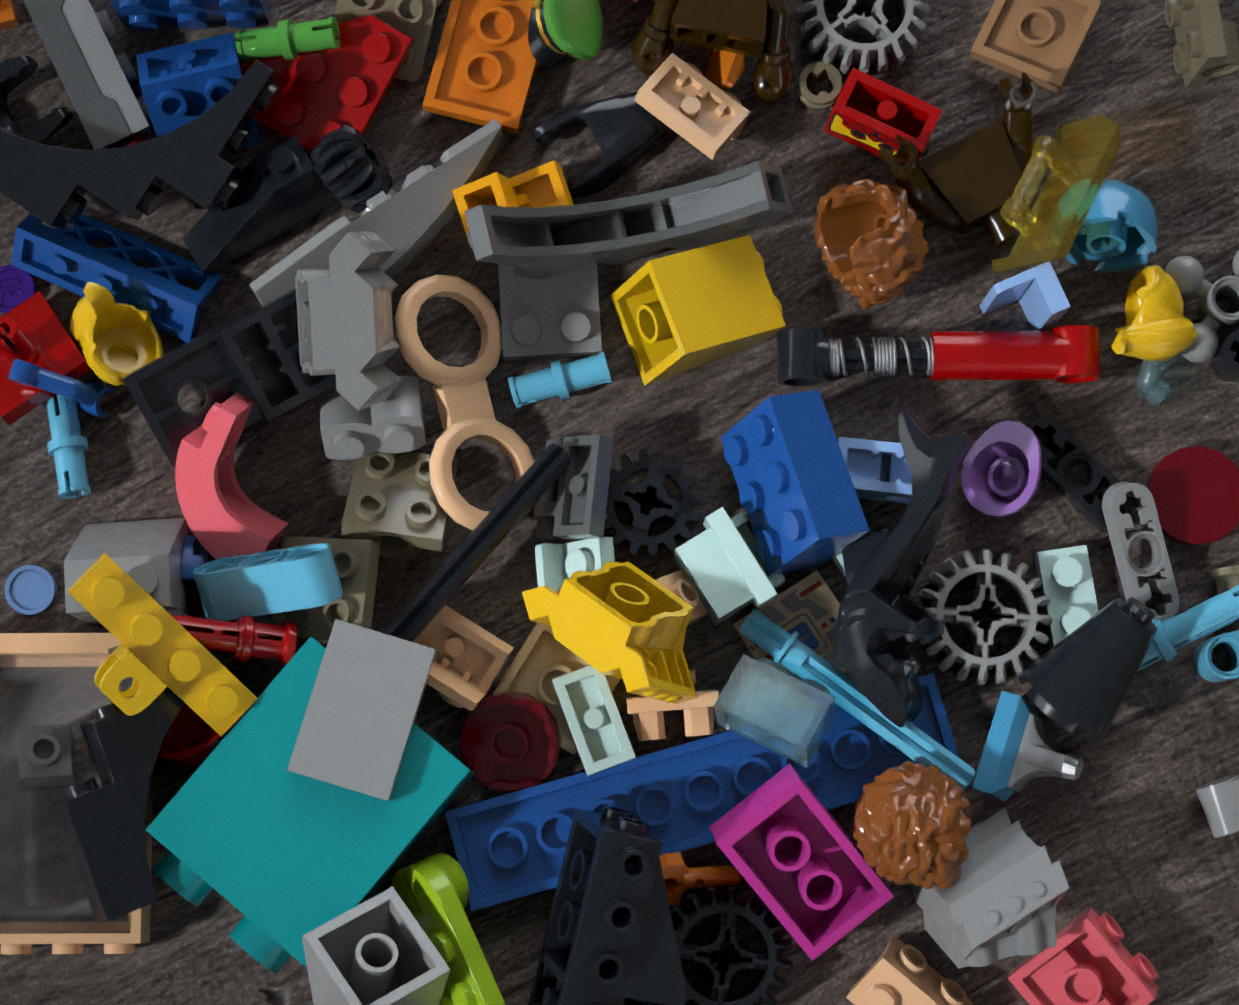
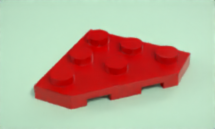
[239,14,416,152]

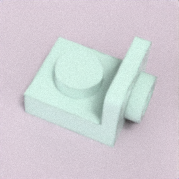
[535,537,615,593]

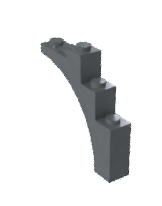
[465,161,793,279]

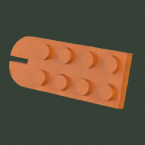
[422,0,538,134]

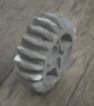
[796,0,929,76]
[918,549,1052,686]

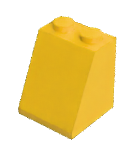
[610,235,786,386]

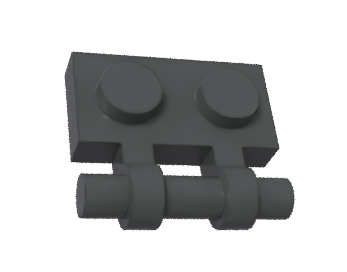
[532,434,614,541]

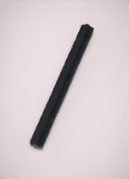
[383,443,572,642]

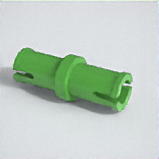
[235,16,341,63]

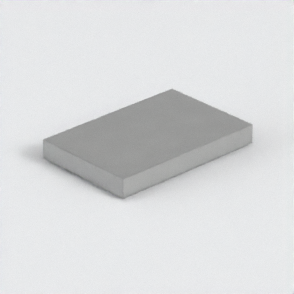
[287,619,437,802]

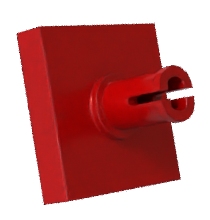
[0,291,92,426]

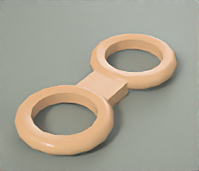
[394,274,535,531]

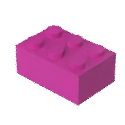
[709,763,894,961]

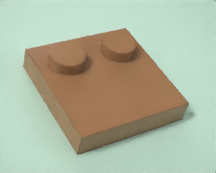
[971,0,1101,94]

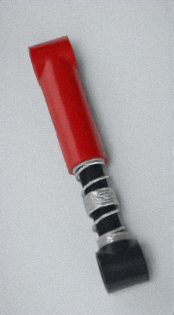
[777,325,1101,386]

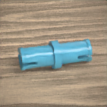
[508,351,612,409]
[45,395,91,499]

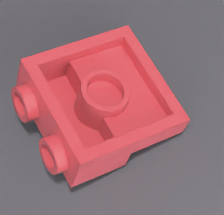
[1008,907,1159,1005]

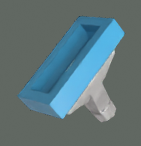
[972,691,1083,802]

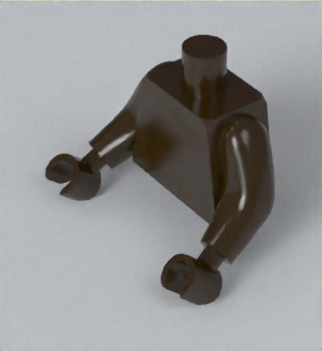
[878,72,1037,247]

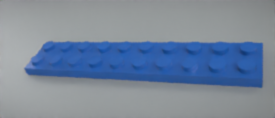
[445,673,959,911]

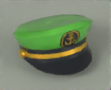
[528,0,603,67]

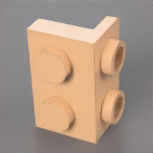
[413,605,514,711]
[846,937,973,1005]

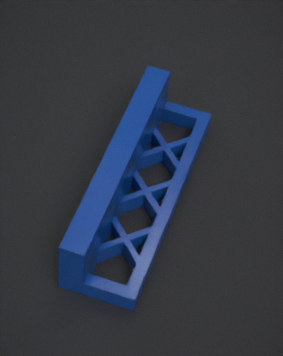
[11,213,222,342]

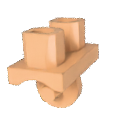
[626,669,720,741]

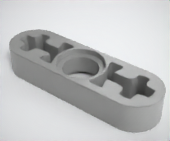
[1102,482,1179,622]

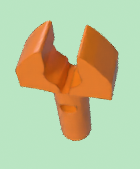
[659,852,742,906]

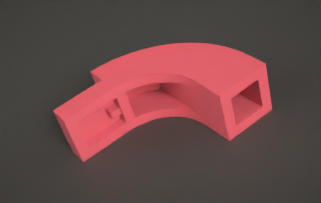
[175,392,288,559]

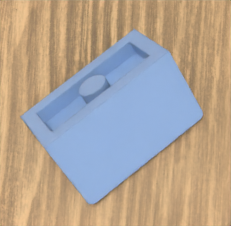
[980,261,1071,331]

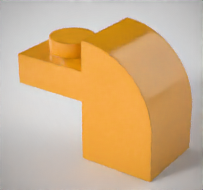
[452,160,574,235]

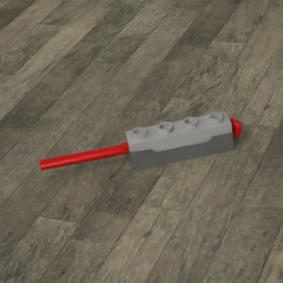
[23,0,157,150]

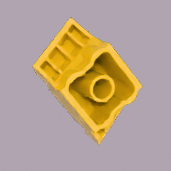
[522,561,697,704]

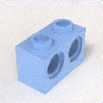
[837,437,912,504]

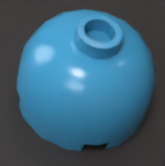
[1056,179,1158,272]

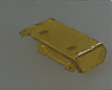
[992,114,1121,273]

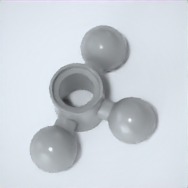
[1164,250,1239,363]

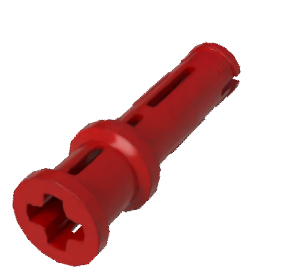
[170,614,297,667]

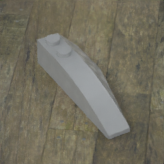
[249,119,503,306]

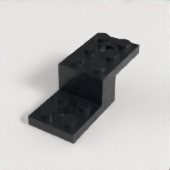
[122,288,401,467]

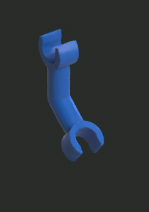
[8,359,116,418]

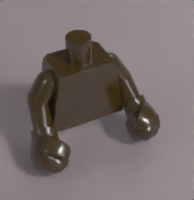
[631,0,794,101]

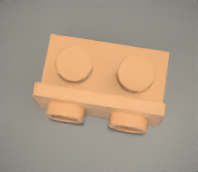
[634,53,750,160]

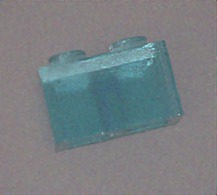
[714,654,836,768]

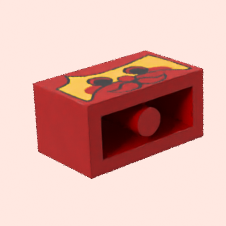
[824,68,943,163]

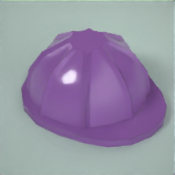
[961,420,1041,517]

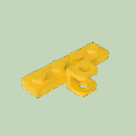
[67,553,258,736]

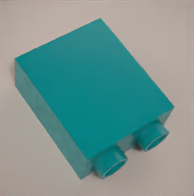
[146,636,475,974]

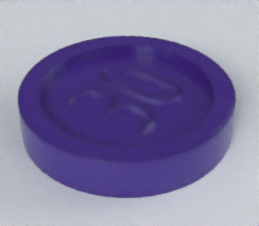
[0,265,37,314]

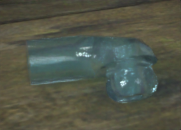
[1135,355,1177,406]

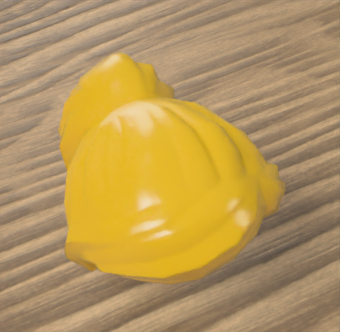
[1111,265,1197,362]
[70,282,163,386]

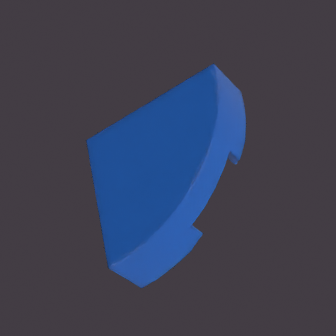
[182,535,209,585]

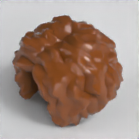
[814,179,929,310]
[852,761,972,890]

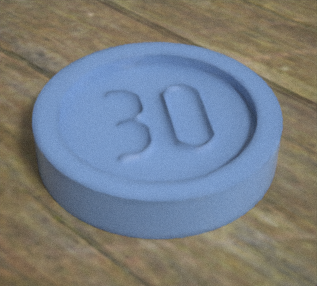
[5,565,57,616]

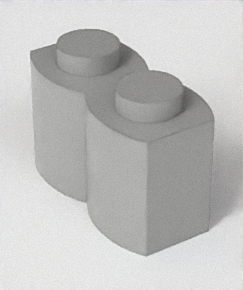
[319,376,426,460]

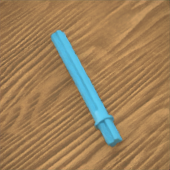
[738,608,976,790]

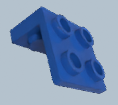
[136,32,261,149]

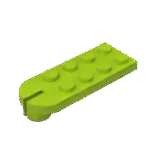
[390,853,506,1005]

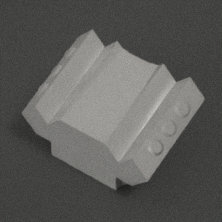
[295,231,402,410]
[910,807,1069,969]

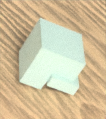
[673,507,785,626]

